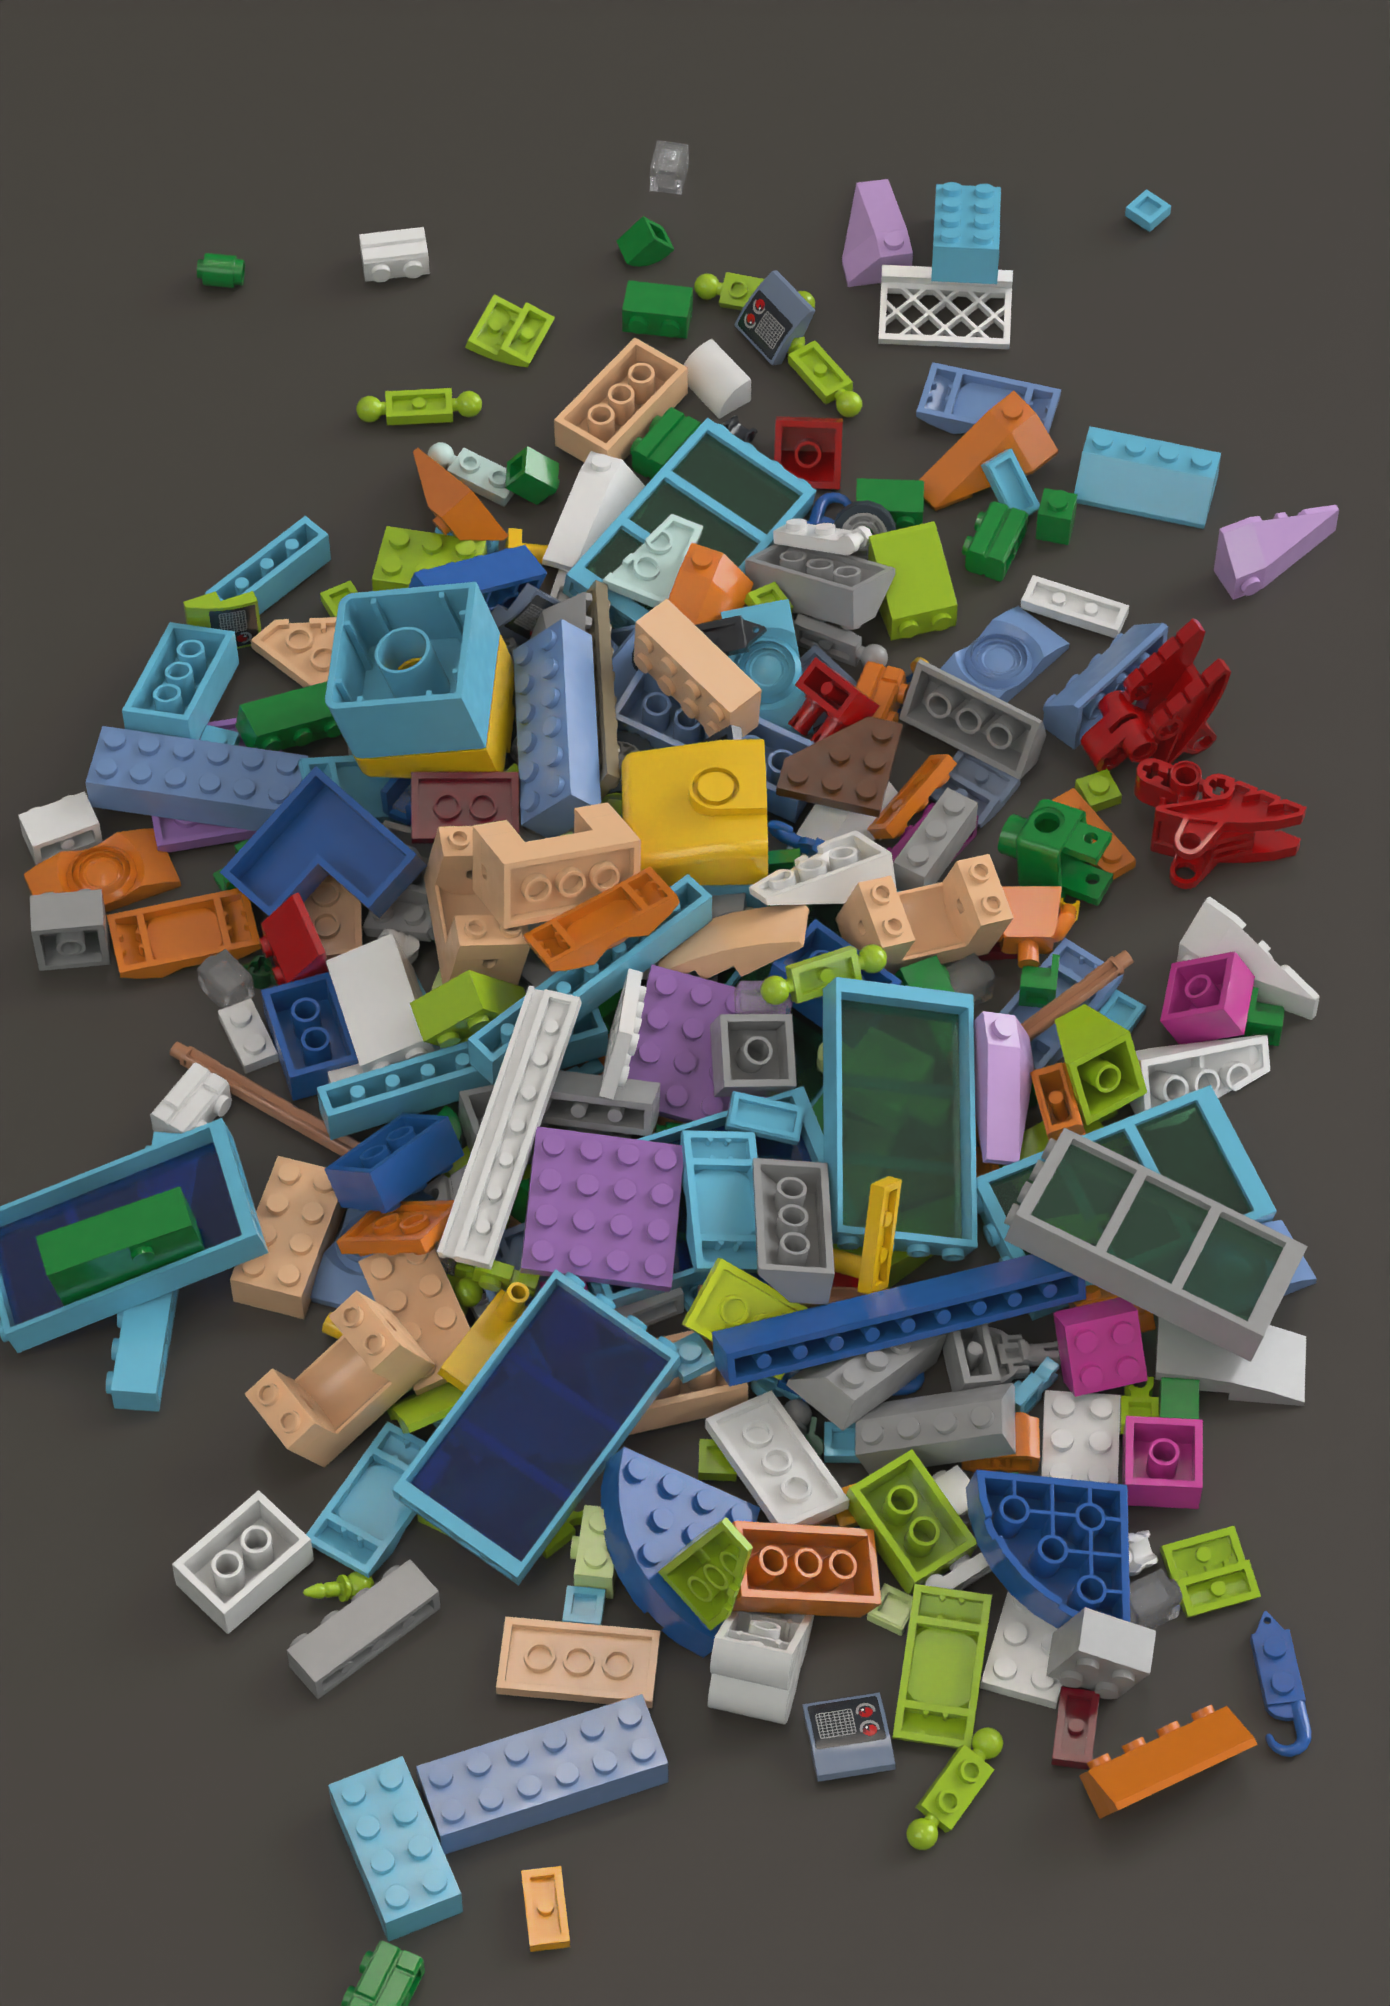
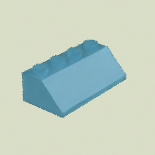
[1074,426,1221,529]

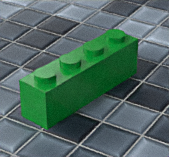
[235,681,342,751]

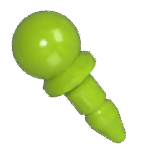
[303,1571,374,1602]

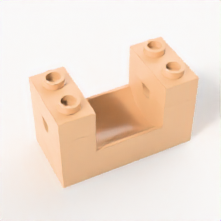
[473,802,641,929]
[424,826,530,985]
[835,854,1014,975]
[245,1290,435,1468]

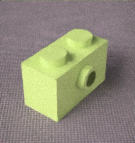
[570,1505,617,1599]

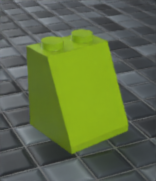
[868,521,958,641]
[1055,1004,1148,1126]

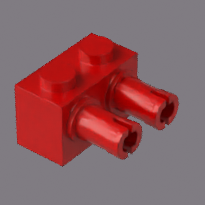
[788,657,880,743]

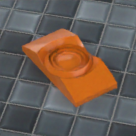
[24,828,181,912]
[523,866,680,972]
[107,888,261,979]

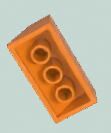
[1079,1704,1258,1819]

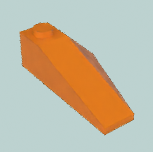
[919,391,1058,511]
[413,447,508,540]
[668,542,754,625]

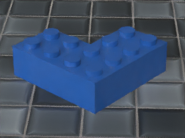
[220,766,427,919]

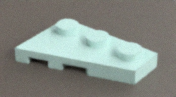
[602,514,703,608]

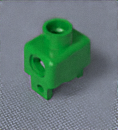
[998,799,1113,906]

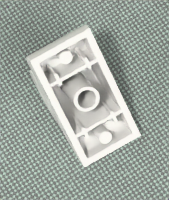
[708,1611,814,1725]

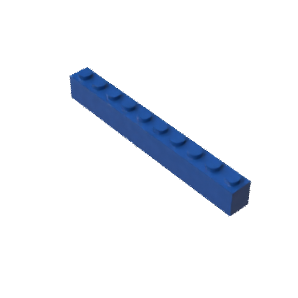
[712,1254,1086,1387]

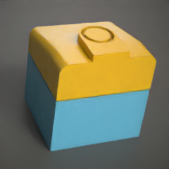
[325,582,515,779]
[621,739,768,909]

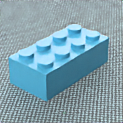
[931,182,1001,284]
[122,622,239,740]
[328,1756,463,1942]

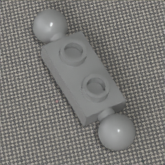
[792,613,888,667]

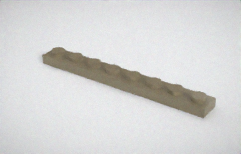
[586,580,621,801]

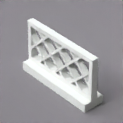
[878,265,1013,349]

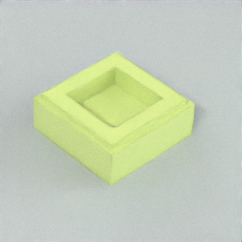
[867,1583,913,1636]

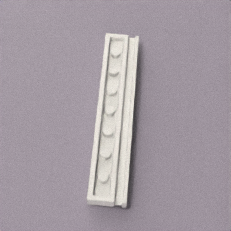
[437,985,582,1270]

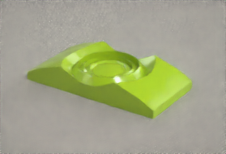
[892,1584,992,1749]

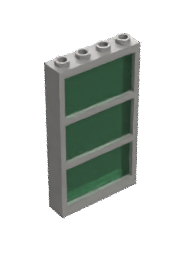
[1004,1128,1308,1362]

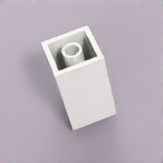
[326,933,441,1073]

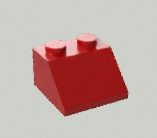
[774,416,843,489]
[258,892,329,985]

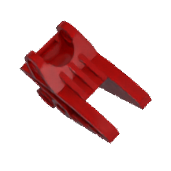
[1080,618,1231,772]
[1134,758,1307,889]

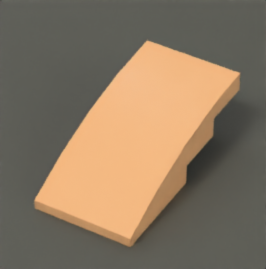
[658,904,809,979]

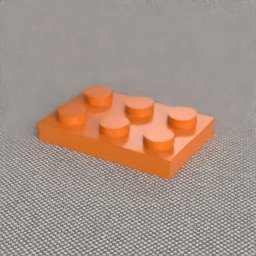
[336,1200,455,1256]

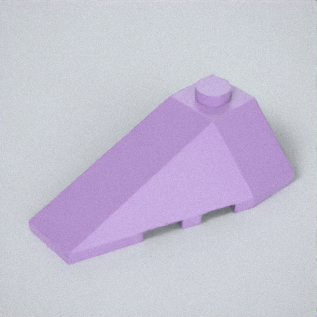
[842,179,913,287]
[1214,505,1339,600]
[974,1011,1035,1165]

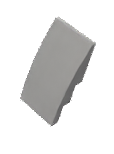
[1155,1316,1306,1406]

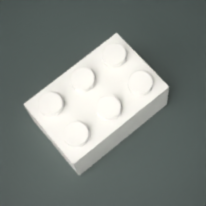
[172,1490,314,1634]

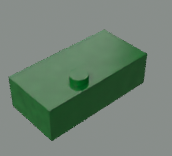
[35,1186,205,1306]

